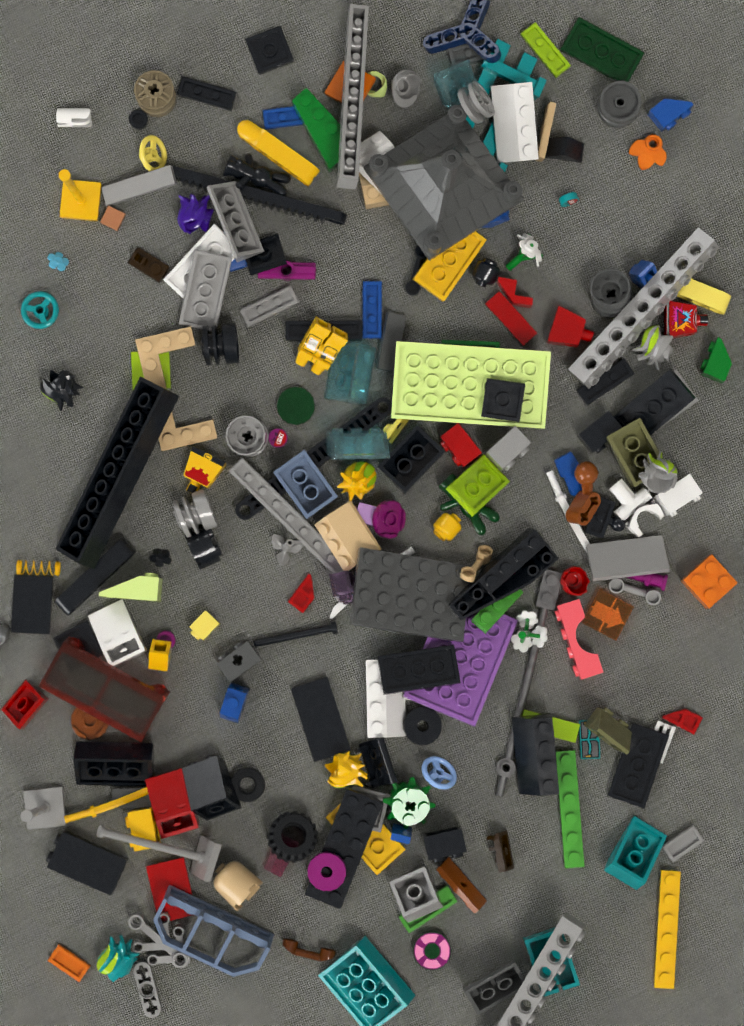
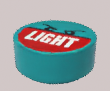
[559,192,579,207]

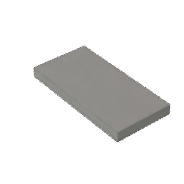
[178,249,232,332]
[586,535,670,581]

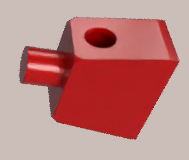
[547,306,594,347]

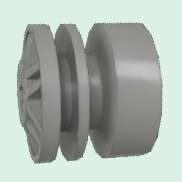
[225,415,269,457]
[173,489,218,538]

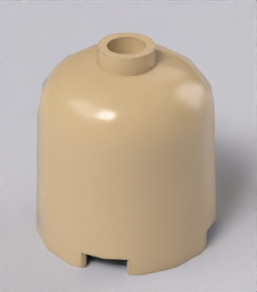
[213,861,263,911]

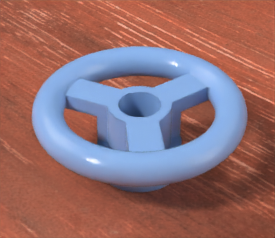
[421,756,457,790]

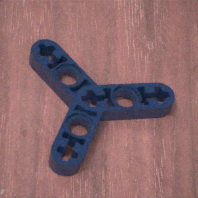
[423,0,501,63]

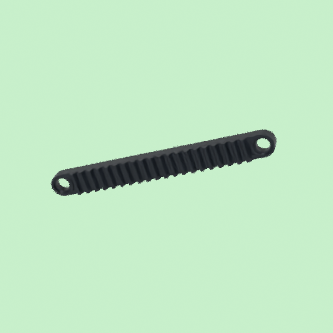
[164,164,347,225]
[235,397,392,520]

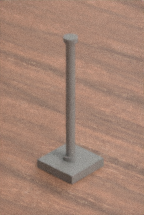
[20,786,67,830]
[97,825,222,882]

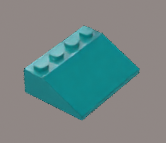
[318,936,416,1026]

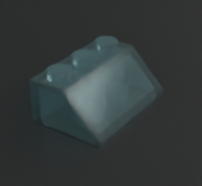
[324,343,376,404]
[326,427,390,460]

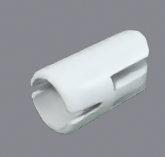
[56,108,92,127]

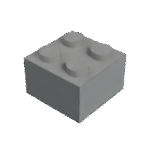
[485,426,531,472]
[389,866,443,923]

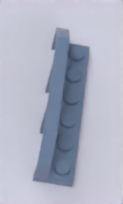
[153,885,274,977]

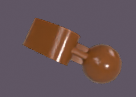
[566,461,601,525]

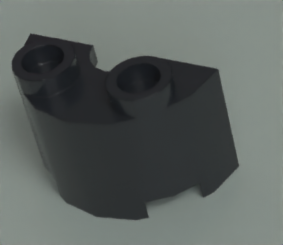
[185,527,222,570]

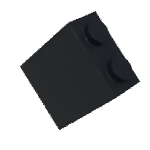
[182,755,241,821]

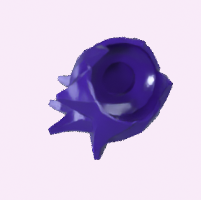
[177,193,214,234]

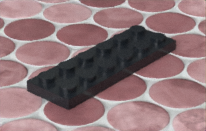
[305,787,383,909]

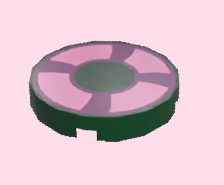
[413,931,452,971]

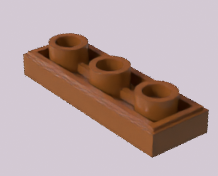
[436,857,487,914]

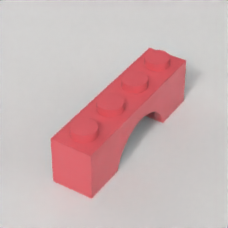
[554,599,604,680]

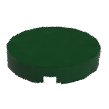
[277,387,315,425]

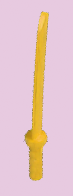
[64,787,148,823]

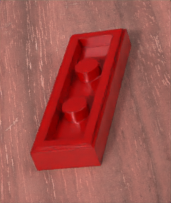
[485,291,537,346]

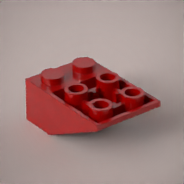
[145,768,199,839]

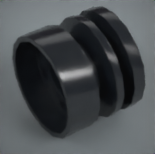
[201,323,239,366]

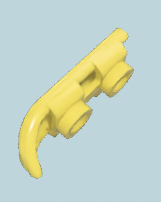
[383,419,409,444]

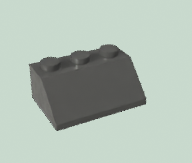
[463,959,525,1015]

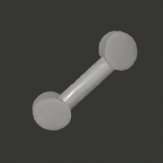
[609,578,661,605]

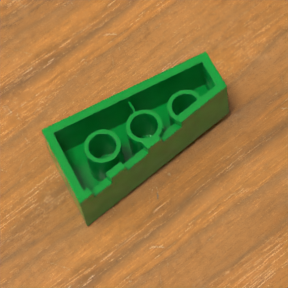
[292,88,340,173]

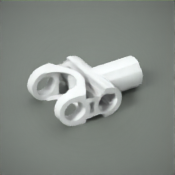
[609,479,664,538]

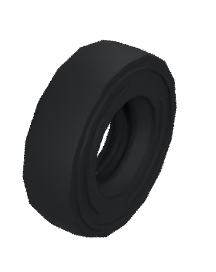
[231,767,265,802]

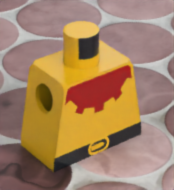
[183,446,227,493]

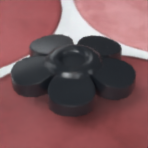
[149,549,171,568]

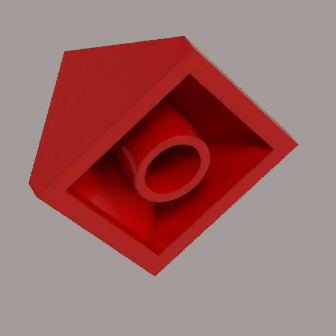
[1,680,48,729]

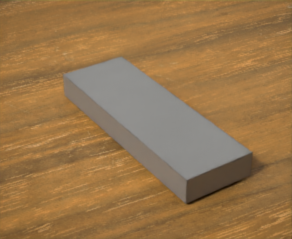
[240,285,299,328]

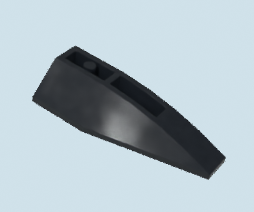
[448,528,559,620]

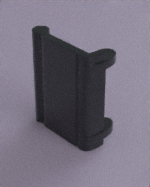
[354,737,398,788]

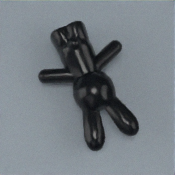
[223,154,291,196]

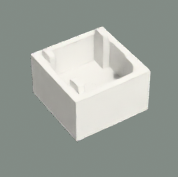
[653,474,702,517]

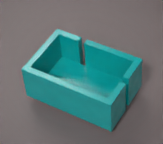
[523,927,580,997]

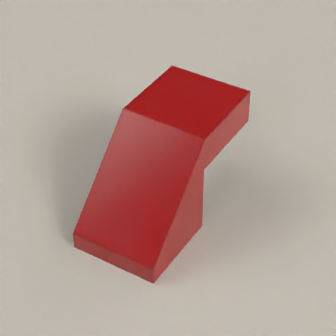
[497,277,533,309]

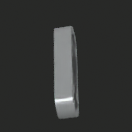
[133,961,162,1018]

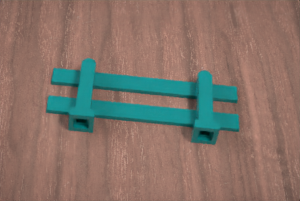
[466,39,547,172]

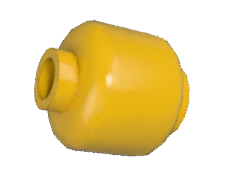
[433,513,462,541]

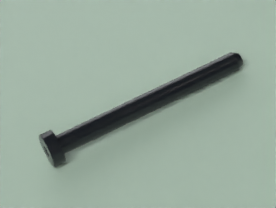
[253,620,338,647]

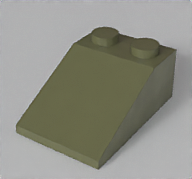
[606,418,659,487]
[584,707,632,754]

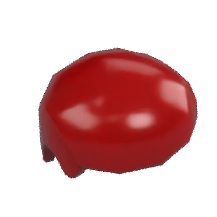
[560,566,590,596]

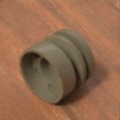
[134,70,177,118]

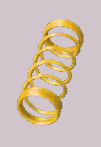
[16,560,61,576]

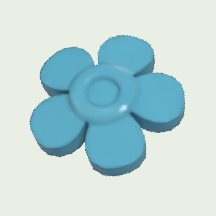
[47,252,69,271]

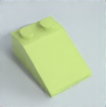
[99,573,163,602]

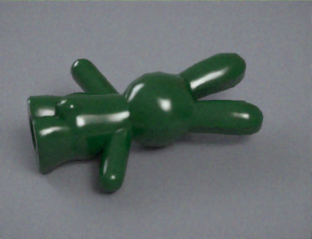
[438,473,500,535]

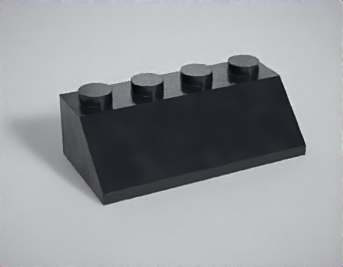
[512,713,559,796]
[73,741,154,786]

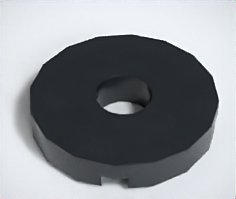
[403,707,442,745]

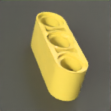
[677,279,731,315]

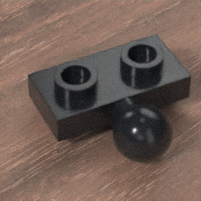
[585,497,626,539]

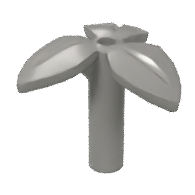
[271,534,304,566]

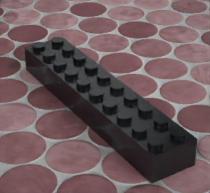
[55,376,179,569]

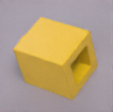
[148,639,171,671]

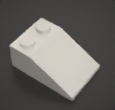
[359,131,395,196]

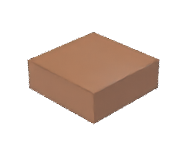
[100,206,126,232]

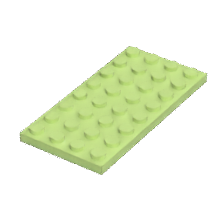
[391,341,551,429]

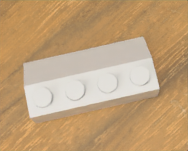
[490,82,539,163]
[366,660,406,738]

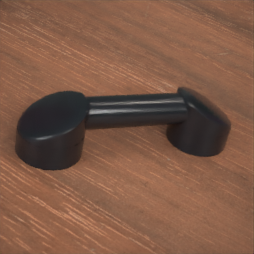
[405,245,427,296]

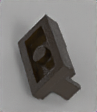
[127,247,170,283]
[487,830,514,873]

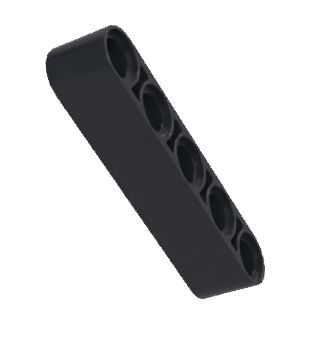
[54,538,136,616]

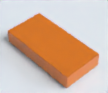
[47,944,91,982]

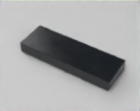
[177,76,237,111]
[576,358,635,406]

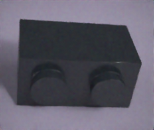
[577,411,622,454]

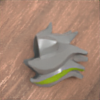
[633,325,673,370]
[639,452,678,493]

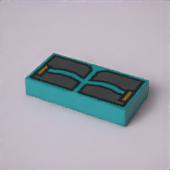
[578,720,600,759]

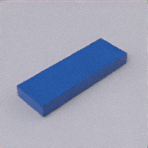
[263,106,303,130]
[363,281,382,339]

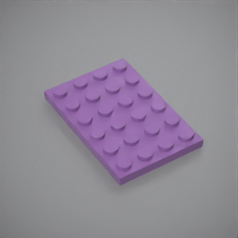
[403,611,518,727]

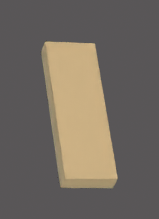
[535,102,556,162]

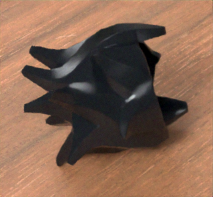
[40,370,84,411]

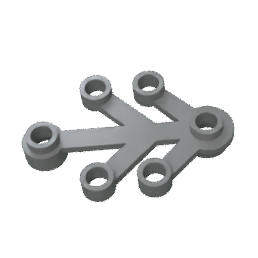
[128,912,190,968]

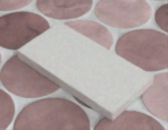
[163,224,235,299]

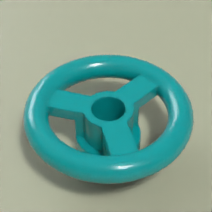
[21,291,59,329]

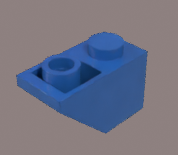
[648,99,694,132]

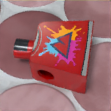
[664,301,708,338]

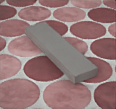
[101,165,177,206]

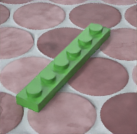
[556,750,584,868]

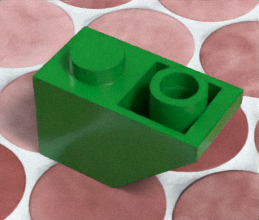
[700,338,732,384]

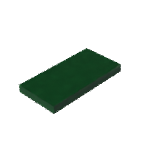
[560,17,645,82]

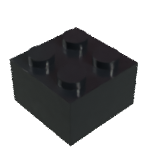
[423,826,467,863]

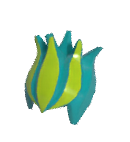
[97,935,140,982]

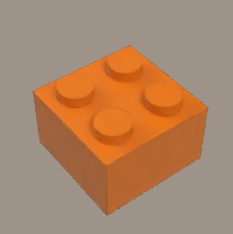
[681,554,738,609]

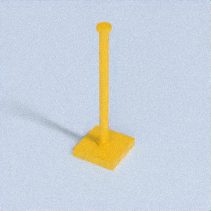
[59,169,102,221]

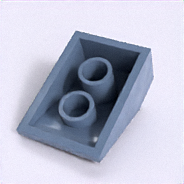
[273,450,338,519]

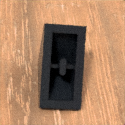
[545,137,584,163]

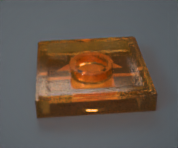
[582,589,634,641]

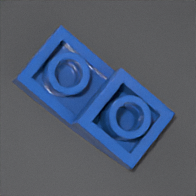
[554,452,582,496]

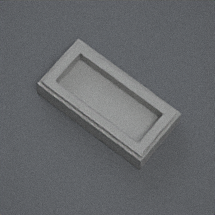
[662,824,704,863]

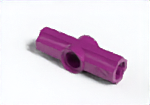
[258,261,316,281]

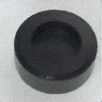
[129,110,148,130]

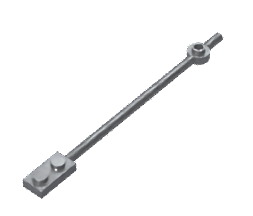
[495,569,562,797]

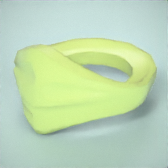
[368,71,387,97]

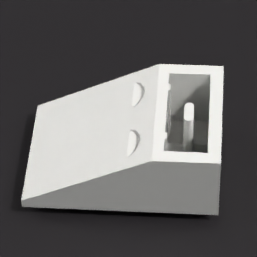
[88,599,148,668]

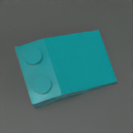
[604,816,667,890]

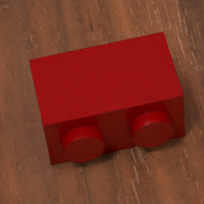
[439,423,482,468]

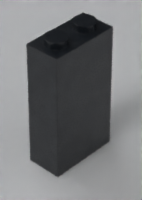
[46,830,129,896]

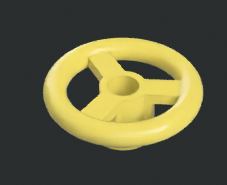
[139,135,167,172]

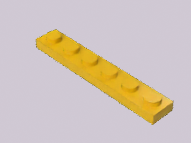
[654,870,681,989]

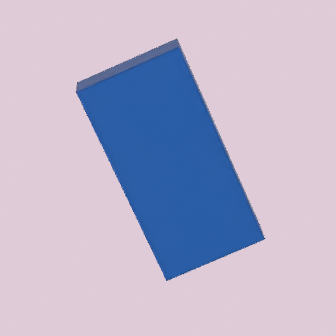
[390,823,412,844]

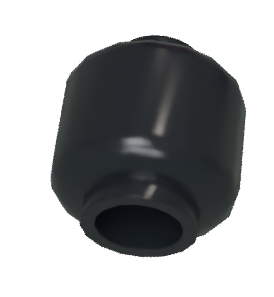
[472,258,500,287]

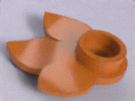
[629,134,666,170]

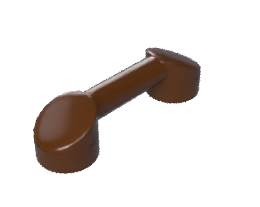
[282,938,336,961]

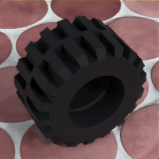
[267,811,318,863]

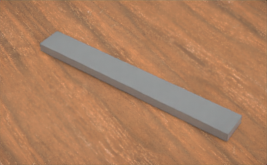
[229,458,344,578]

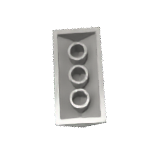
[207,181,264,263]

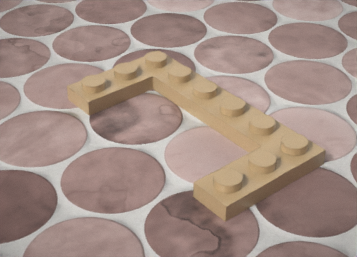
[135,327,218,451]

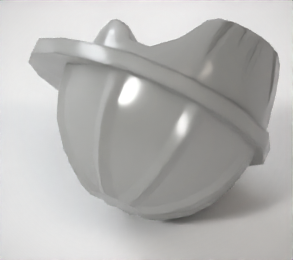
[391,69,422,108]

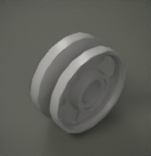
[458,81,495,124]

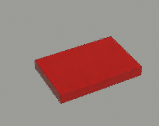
[146,857,193,921]

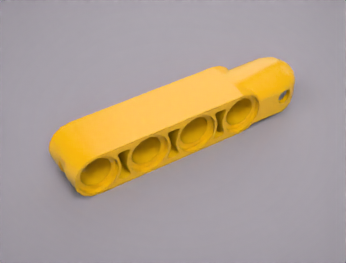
[237,120,320,187]

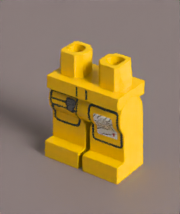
[295,317,348,375]

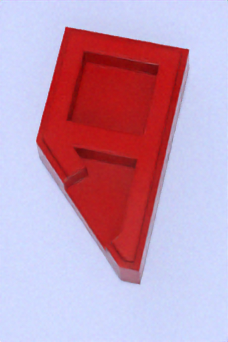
[288,574,315,613]
[662,709,703,735]

